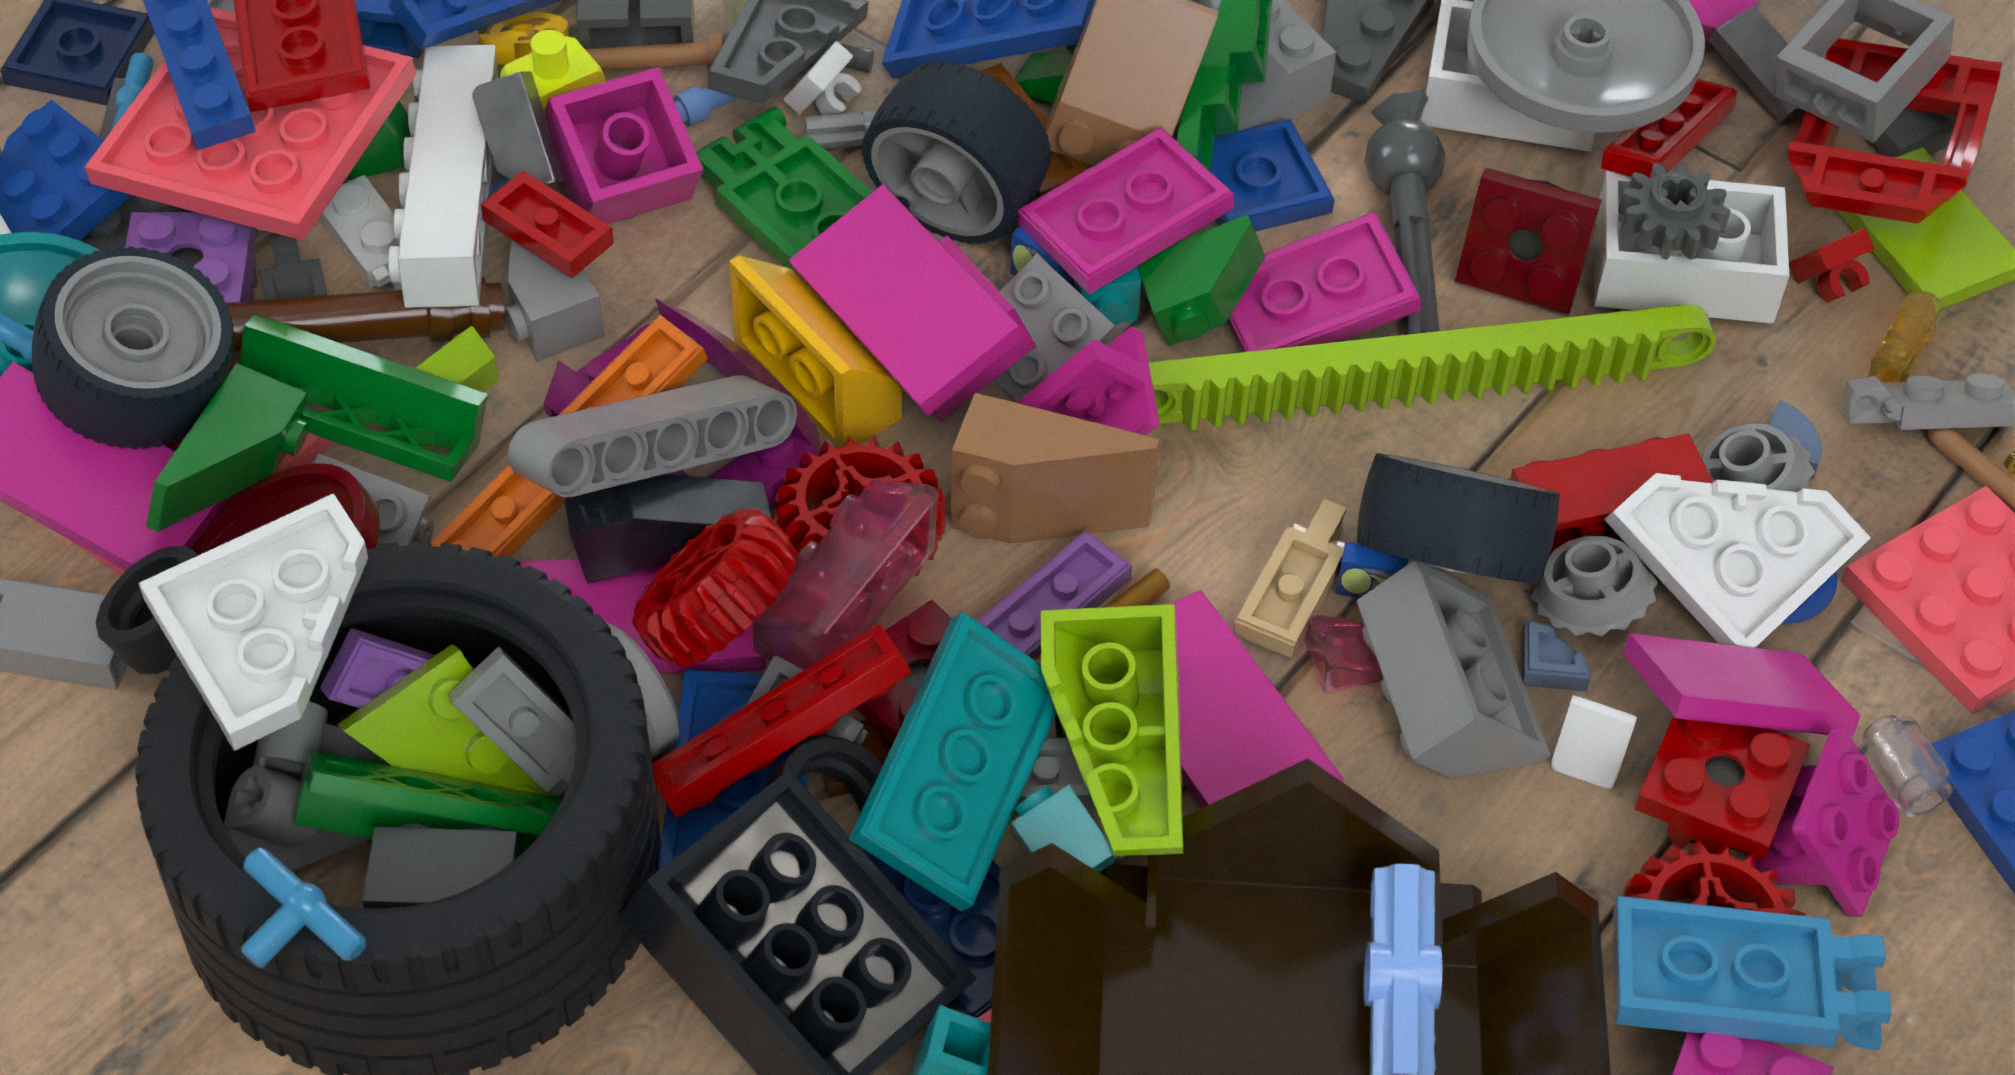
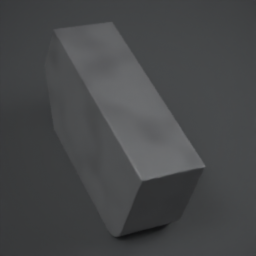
[472,71,566,186]

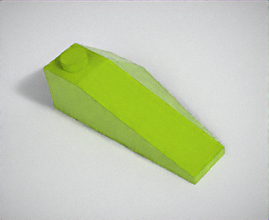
[1041,604,1183,856]

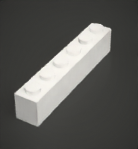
[389,45,499,308]

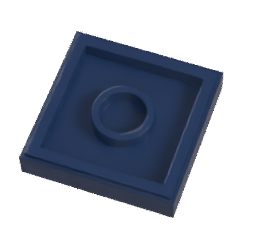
[0,0,155,106]

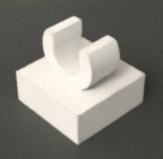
[783,41,862,115]

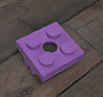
[125,212,257,303]

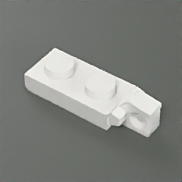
[319,175,402,290]

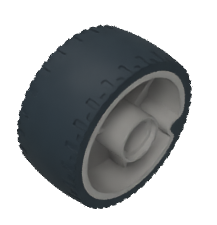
[862,61,1052,244]
[32,246,233,449]
[1356,453,1560,583]

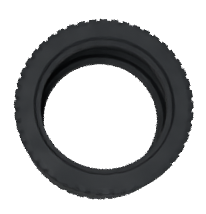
[135,541,661,1075]

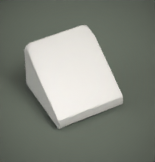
[1551,696,1637,789]

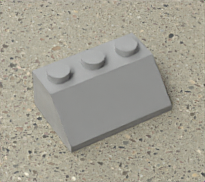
[1238,0,1336,131]
[1357,561,1551,778]

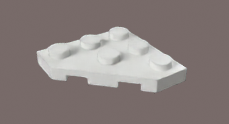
[1604,473,1871,648]
[139,494,368,751]

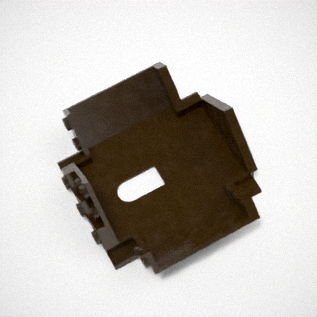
[987,758,1611,1075]

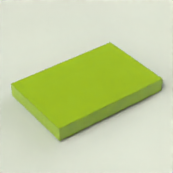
[1836,147,2015,315]

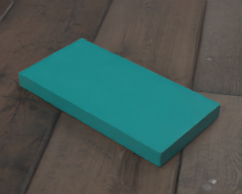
[849,611,1057,911]

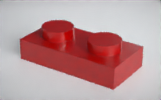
[481,170,614,278]

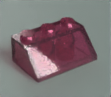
[753,480,938,670]

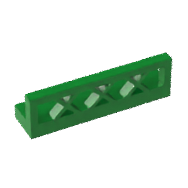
[228,314,488,482]
[292,750,563,854]

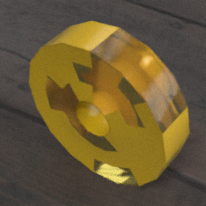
[478,12,569,65]

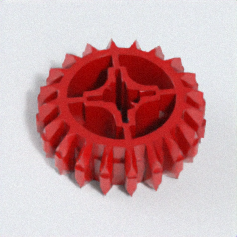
[774,435,946,594]
[632,508,798,668]
[1623,840,1805,916]

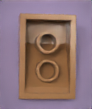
[1045,0,1219,166]
[950,393,1160,543]

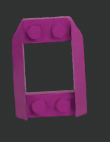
[543,298,821,509]

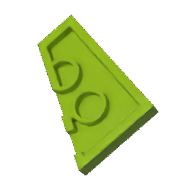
[337,644,557,797]

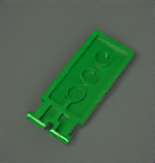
[696,106,872,286]

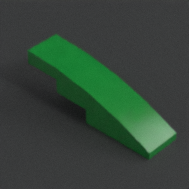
[1177,0,1272,173]

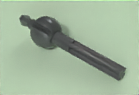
[1364,91,1446,335]

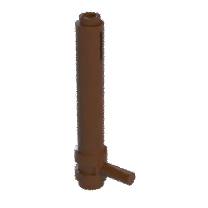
[227,277,505,351]

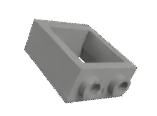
[1775,0,1955,143]

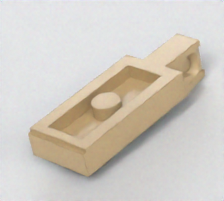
[1233,499,1347,659]

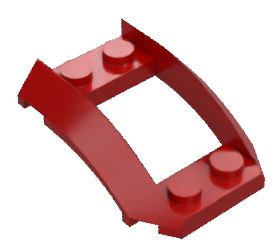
[1787,38,2002,224]

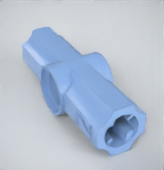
[1364,864,1442,1075]

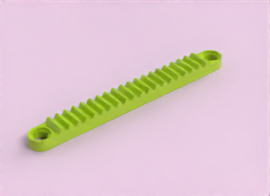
[1148,305,1716,430]

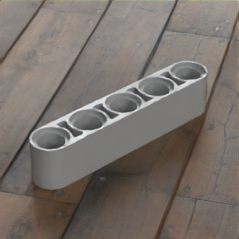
[508,375,797,497]

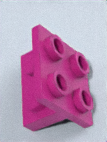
[1017,327,1159,435]
[1755,729,1899,917]

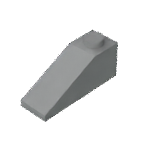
[504,239,604,361]

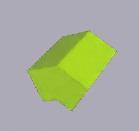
[414,326,499,392]

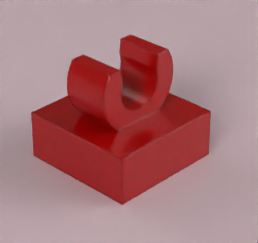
[1789,228,1875,303]

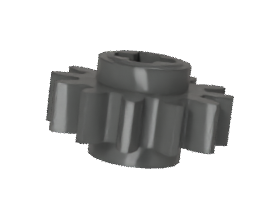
[1618,163,1731,260]

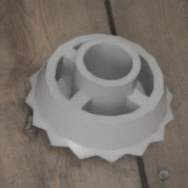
[1702,423,1815,492]
[1531,536,1658,637]

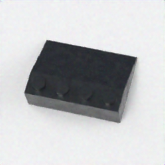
[618,770,977,1075]

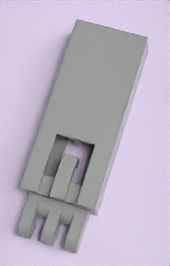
[0,578,127,690]

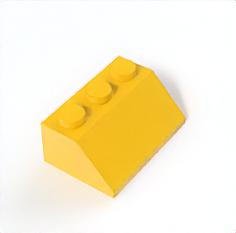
[729,255,903,448]

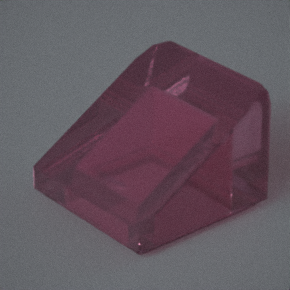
[1305,615,1383,693]

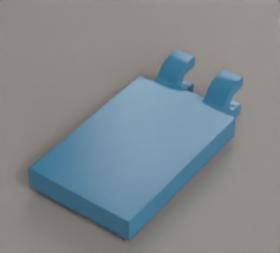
[1613,896,1892,1050]

